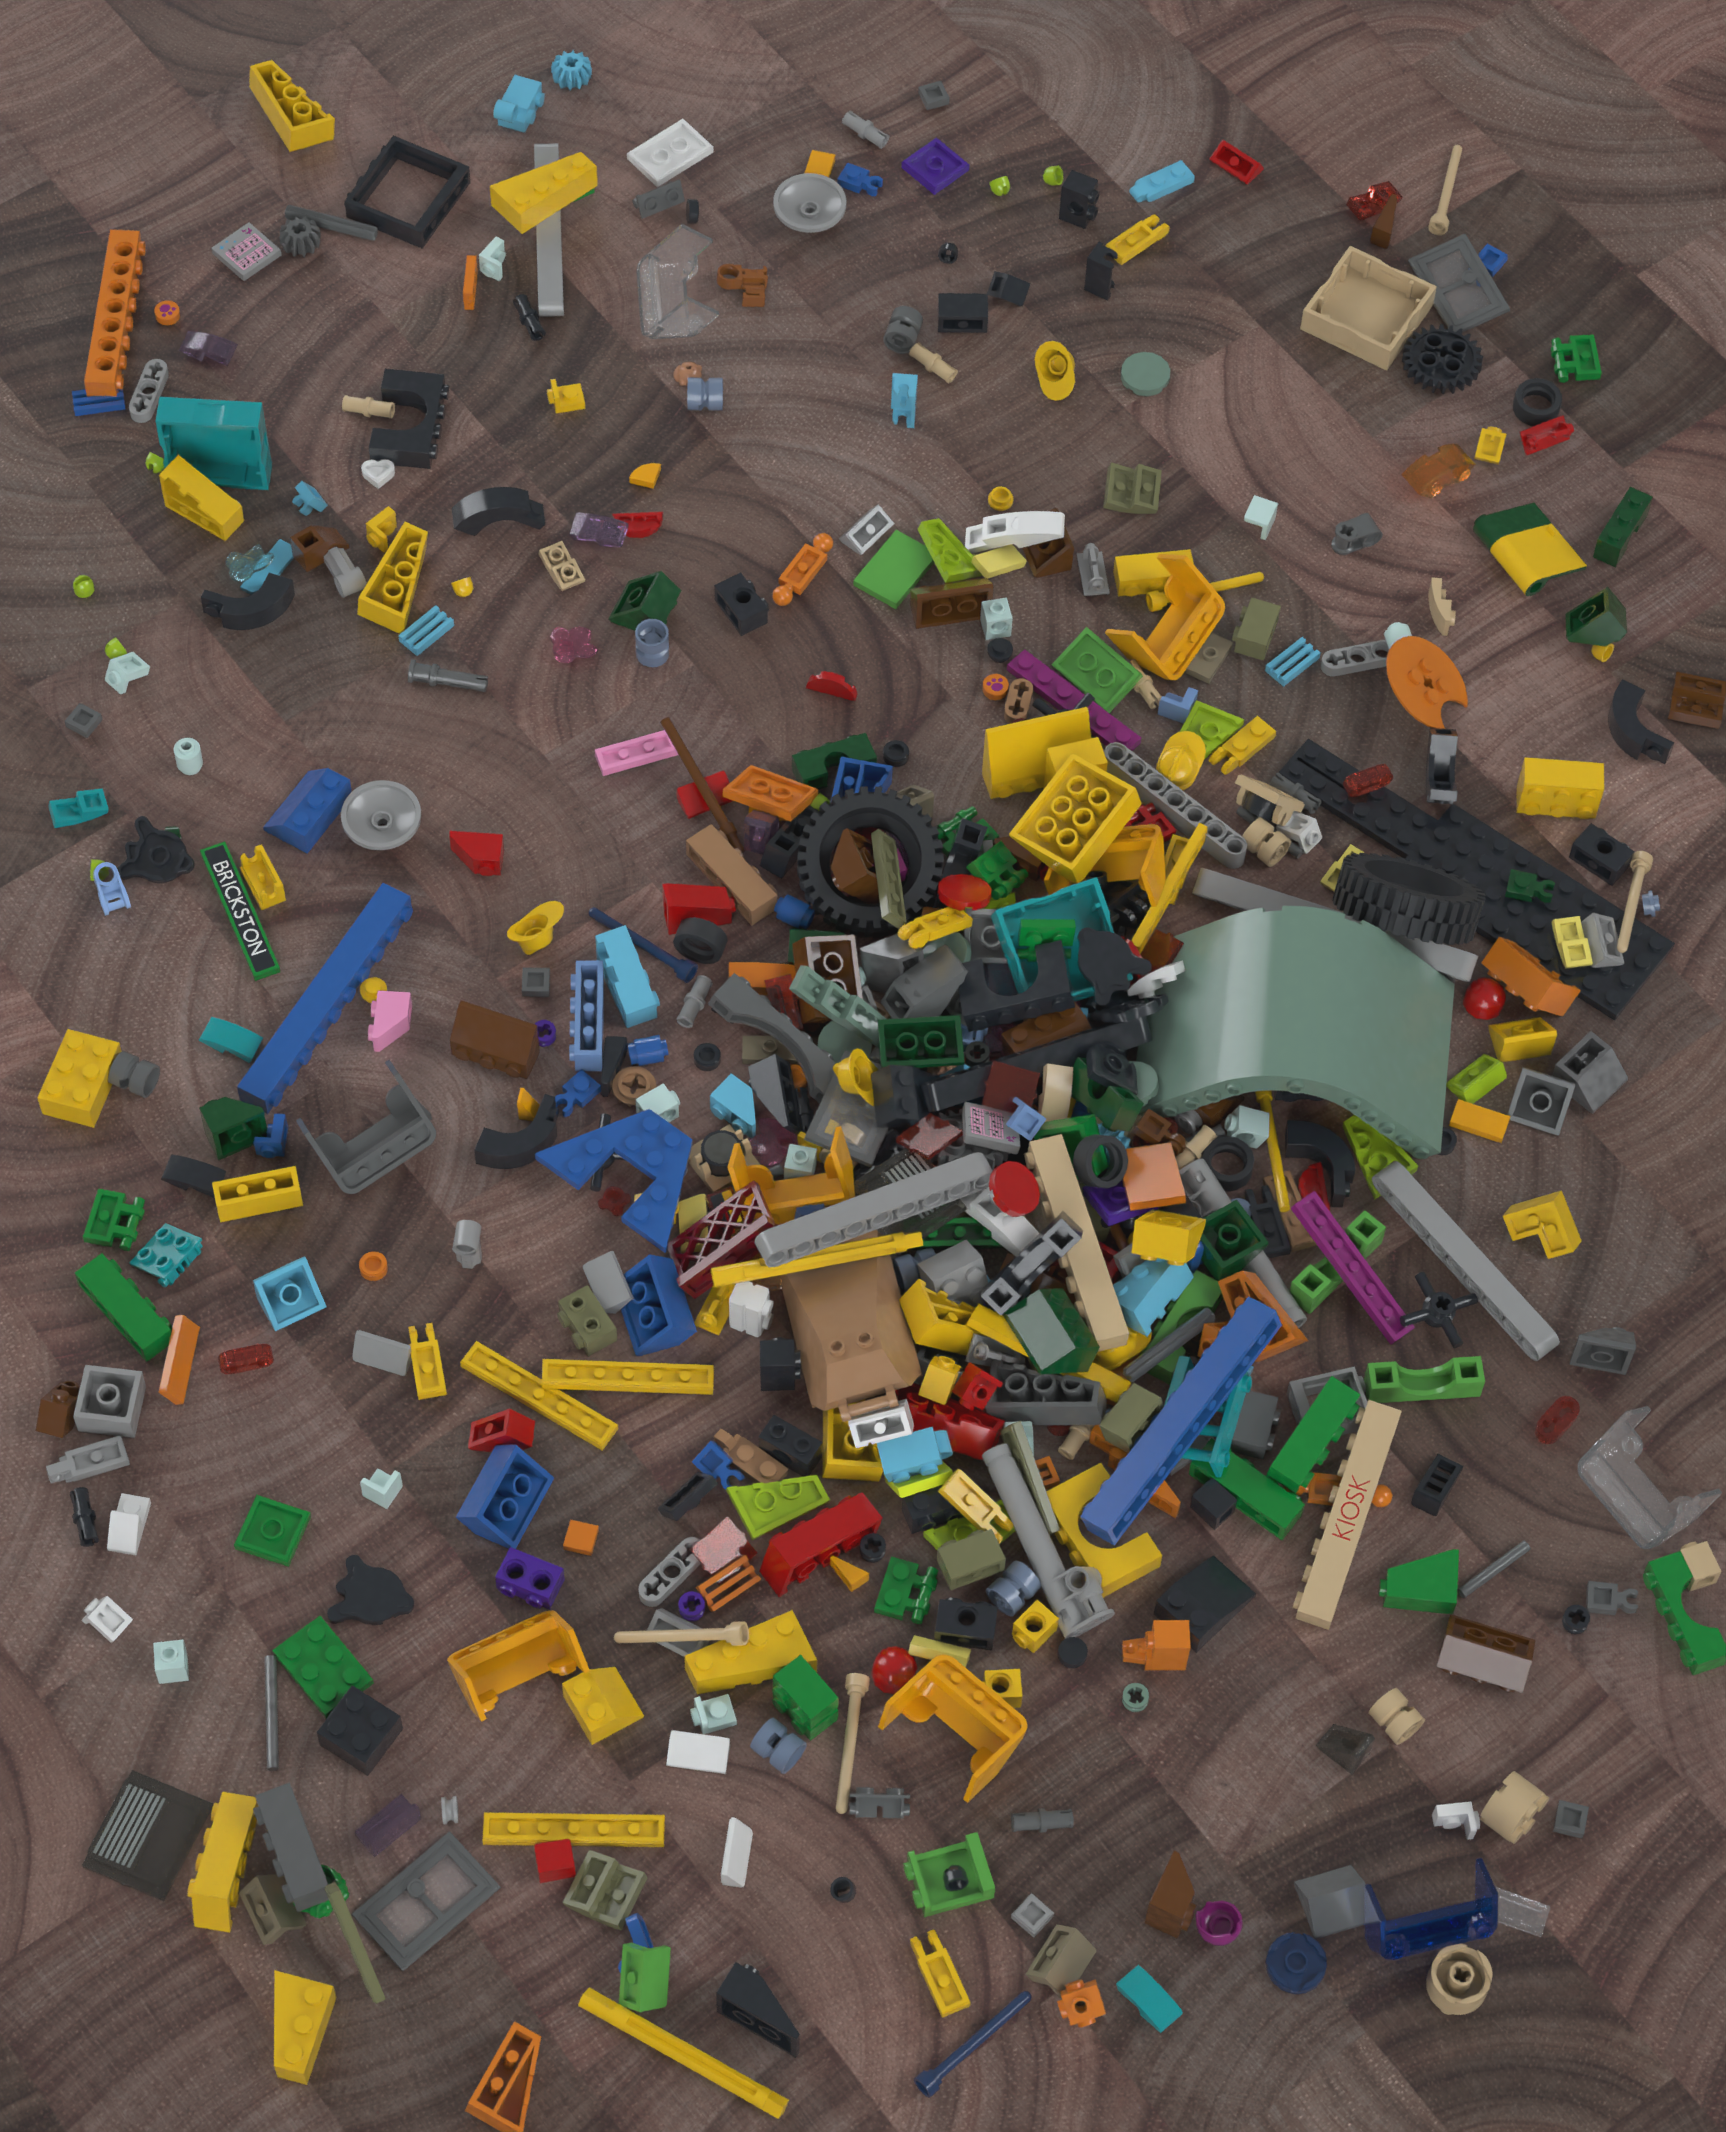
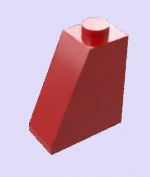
[662,883,736,935]

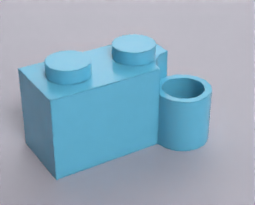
[493,75,545,133]
[877,1427,953,1483]

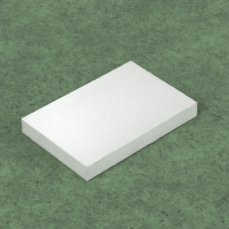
[627,119,713,187]

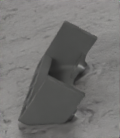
[296,1060,436,1194]

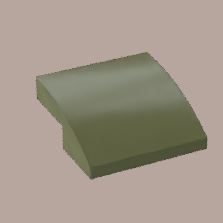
[1103,462,1162,514]
[563,1850,648,1931]

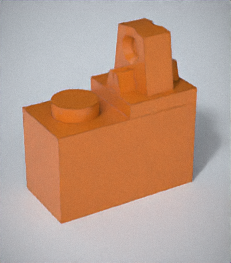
[1122,1620,1191,1671]

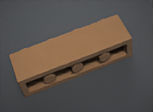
[686,824,778,926]

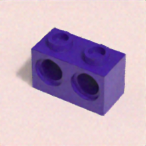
[495,1547,565,1610]

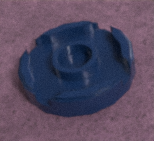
[1265,1932,1327,1994]

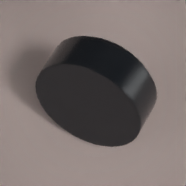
[686,199,699,224]
[883,740,909,767]
[693,1043,721,1071]
[1438,1127,1457,1155]
[1058,1637,1088,1668]

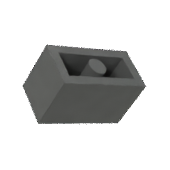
[1230,1391,1281,1460]

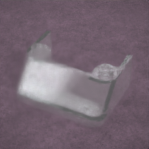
[636,224,719,339]
[1577,1406,1722,1549]

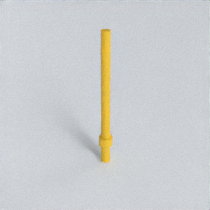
[1255,1090,1290,1212]

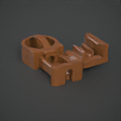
[716,264,768,307]

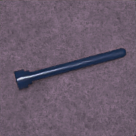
[589,907,698,983]
[914,1991,1032,2098]

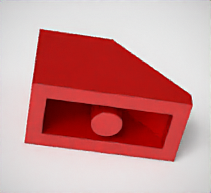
[449,831,504,876]
[468,1409,535,1452]

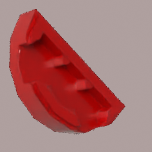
[612,512,663,538]
[806,671,858,701]
[1297,1162,1330,1211]

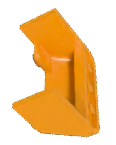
[1105,554,1225,680]
[1044,824,1166,907]
[728,1126,855,1225]
[447,1610,590,1721]
[878,1655,1027,1803]

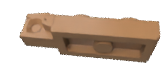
[713,1429,788,1483]

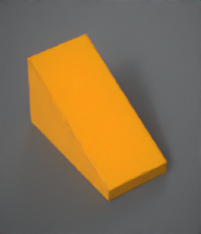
[517,1087,540,1121]
[830,1556,869,1592]

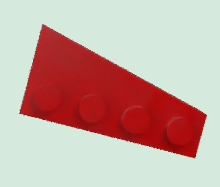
[895,1383,1005,1460]
[759,1492,883,1597]

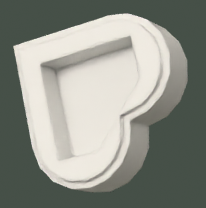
[361,459,395,489]

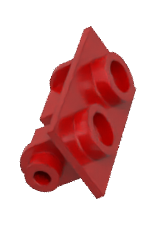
[1520,415,1574,456]

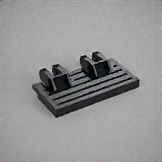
[1102,879,1149,926]

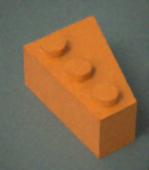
[1481,937,1581,1017]
[1218,1271,1308,1362]
[465,2021,541,2132]

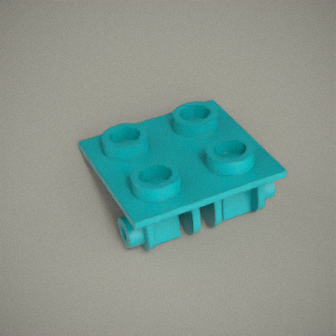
[129,1223,203,1288]

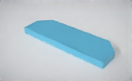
[240,539,294,595]

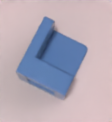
[1158,687,1198,724]
[1006,1096,1046,1141]

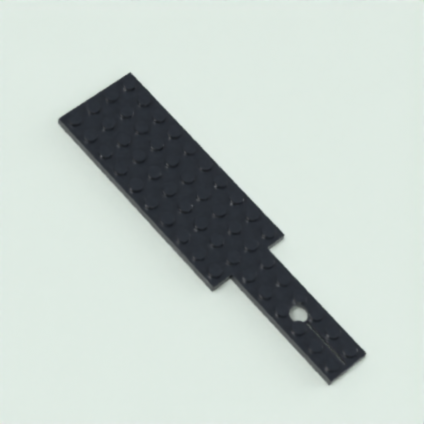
[1279,738,1675,1021]

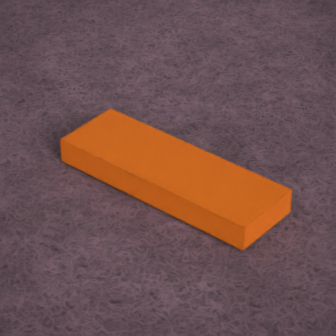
[158,1315,200,1405]

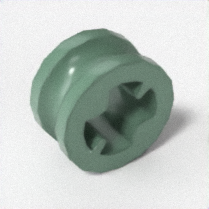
[1122,1683,1149,1712]

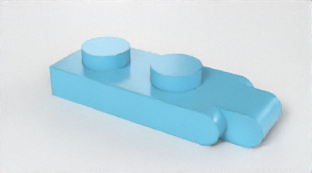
[1129,160,1195,203]

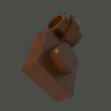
[1133,1108,1186,1156]

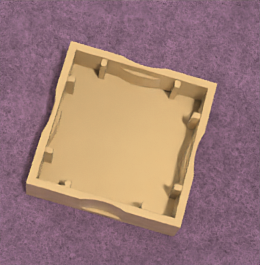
[1300,246,1437,371]

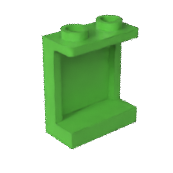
[903,1832,995,1917]

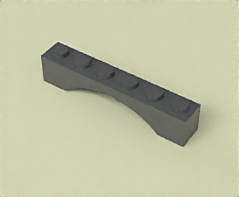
[708,973,849,1104]

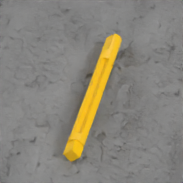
[711,1231,923,1288]
[578,1987,789,2119]

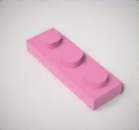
[595,730,678,776]

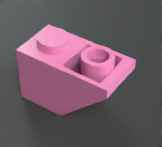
[368,991,412,1052]

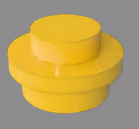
[988,487,1013,511]
[360,977,387,1003]

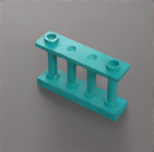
[1164,1356,1252,1478]

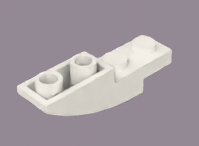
[965,511,1065,554]
[952,1187,1039,1256]

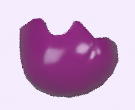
[1195,1900,1243,1946]

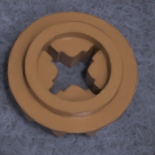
[612,1066,656,1107]

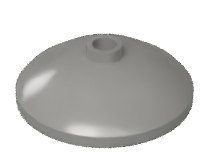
[773,173,846,233]
[341,780,421,850]

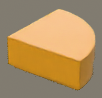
[629,463,661,489]

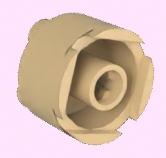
[1480,1771,1549,1844]
[1426,1944,1493,2015]

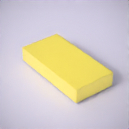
[971,544,1027,579]
[908,1635,971,1668]

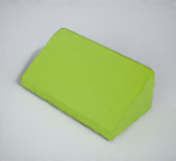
[1446,1054,1507,1104]

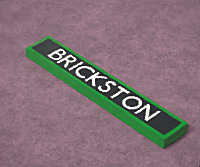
[200,842,281,981]

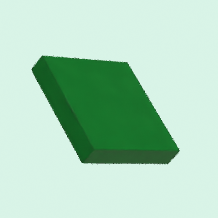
[234,1495,311,1567]

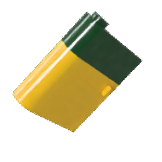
[1473,503,1587,596]

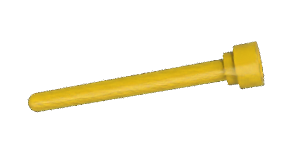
[1146,572,1264,612]

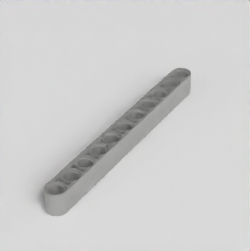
[1192,868,1478,982]

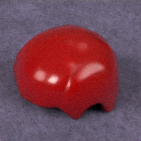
[1463,977,1506,1020]
[871,1646,918,1695]

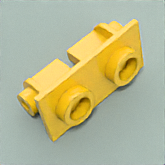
[694,1284,735,1336]

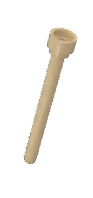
[1428,145,1462,235]
[1617,851,1653,953]
[614,1621,749,1646]
[836,1673,870,1814]

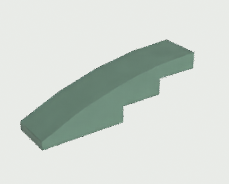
[789,965,886,1047]

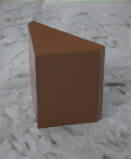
[1022,507,1074,578]

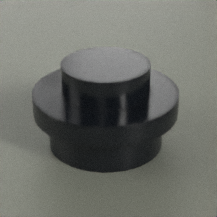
[987,638,1013,663]

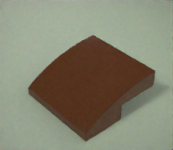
[1668,672,1726,729]

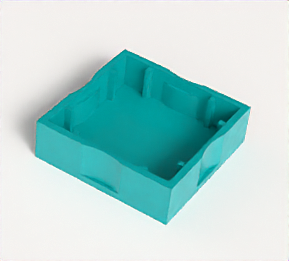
[155,397,272,490]
[991,877,1133,1002]

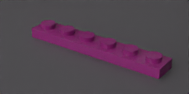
[1007,649,1141,751]
[1290,1191,1415,1345]

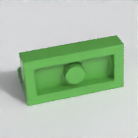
[619,1943,671,2012]

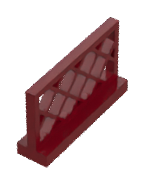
[667,1180,778,1299]

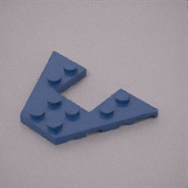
[535,1109,693,1253]

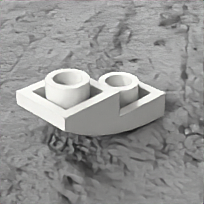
[1127,960,1185,999]

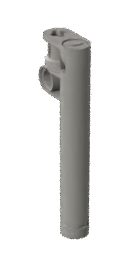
[1179,1159,1307,1328]
[982,1444,1115,1639]

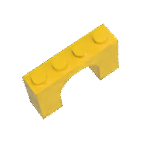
[1046,1463,1162,1597]

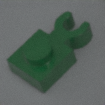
[1505,869,1555,903]

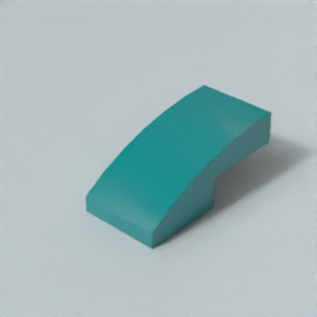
[48,788,109,828]
[199,1017,264,1063]
[1116,1965,1183,2033]

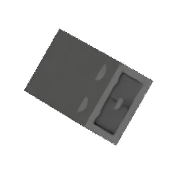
[881,944,968,1019]

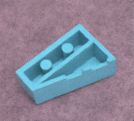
[595,925,660,1028]
[1113,1258,1194,1337]

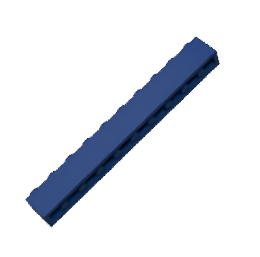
[237,883,413,1114]
[1080,1296,1282,1546]

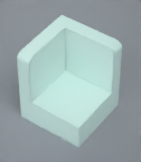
[1244,495,1278,540]
[360,1468,403,1509]

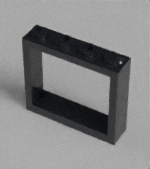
[344,135,471,249]

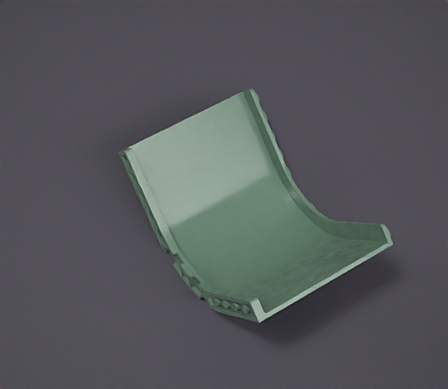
[1136,906,1455,1159]

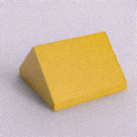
[1488,1017,1557,1062]

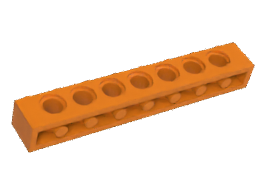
[84,230,146,397]

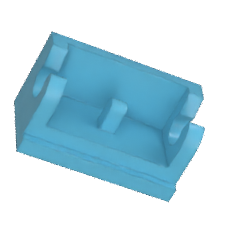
[891,373,918,428]

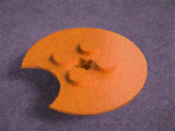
[1386,636,1468,729]

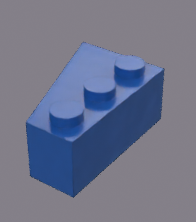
[830,757,893,842]

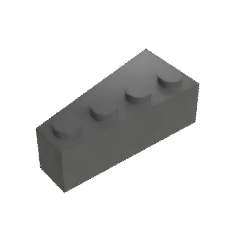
[985,1359,1107,1425]
[253,1782,329,1912]

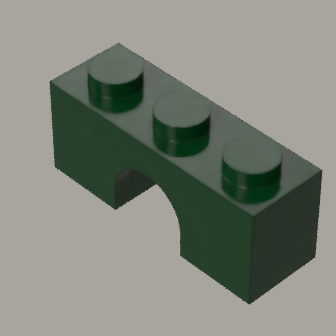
[1593,486,1653,568]
[792,733,877,790]
[1071,1057,1144,1132]

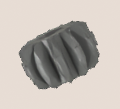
[279,216,321,258]

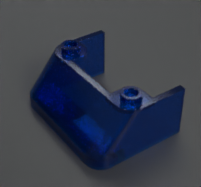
[1365,1858,1498,1960]

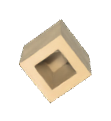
[1680,1541,1722,1592]

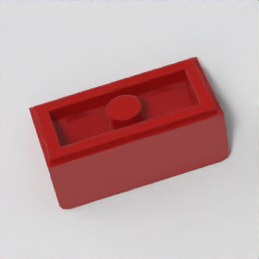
[1209,140,1264,185]
[677,770,733,819]

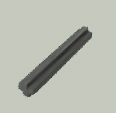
[285,205,378,241]
[1123,1308,1215,1382]

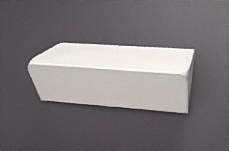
[666,1730,730,1774]
[721,1817,753,1887]

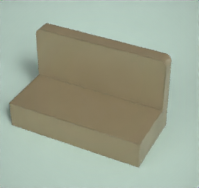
[239,1874,306,1945]
[1026,1924,1096,1998]

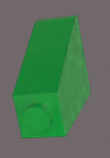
[1378,1549,1459,1615]

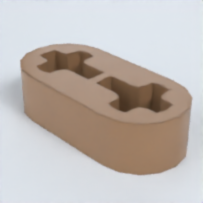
[1004,678,1033,724]

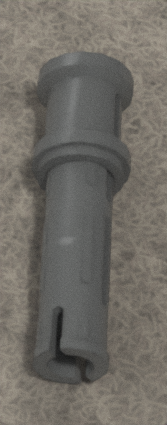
[408,660,488,692]

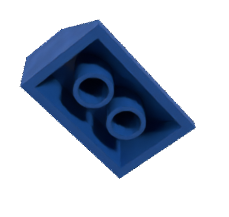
[263,768,352,854]
[621,1254,697,1356]
[456,1445,554,1549]

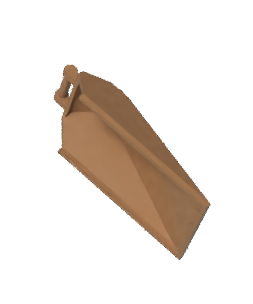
[779,1227,923,1422]

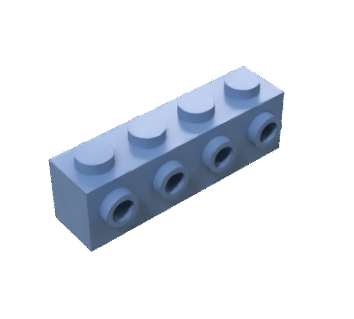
[569,960,604,1071]

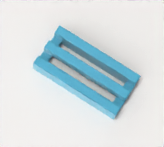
[398,605,454,656]
[1265,637,1321,687]

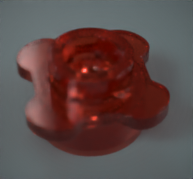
[598,1186,631,1216]

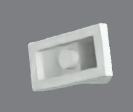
[107,1493,151,1555]

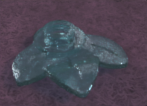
[226,544,274,581]

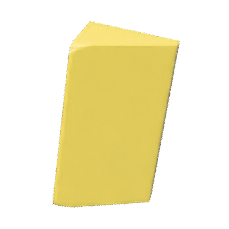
[678,1194,708,1253]

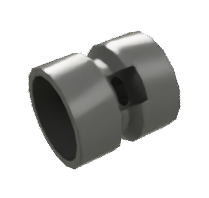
[883,306,923,354]
[108,1051,160,1098]

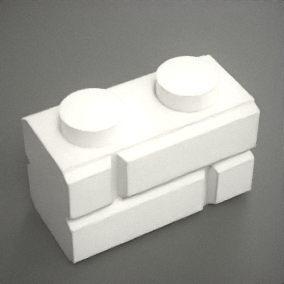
[729,1281,774,1337]
[848,1399,914,1448]

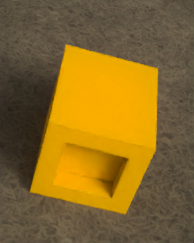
[918,1356,961,1405]
[1012,1600,1059,1653]
[982,1669,1022,1708]

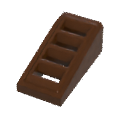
[1370,194,1397,249]

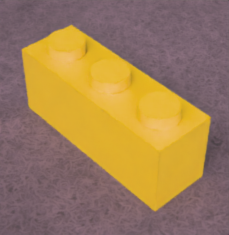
[1113,549,1194,597]
[212,1166,303,1222]

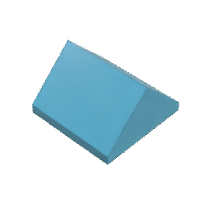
[253,1256,326,1331]

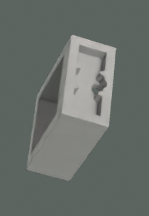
[1287,1367,1368,1435]

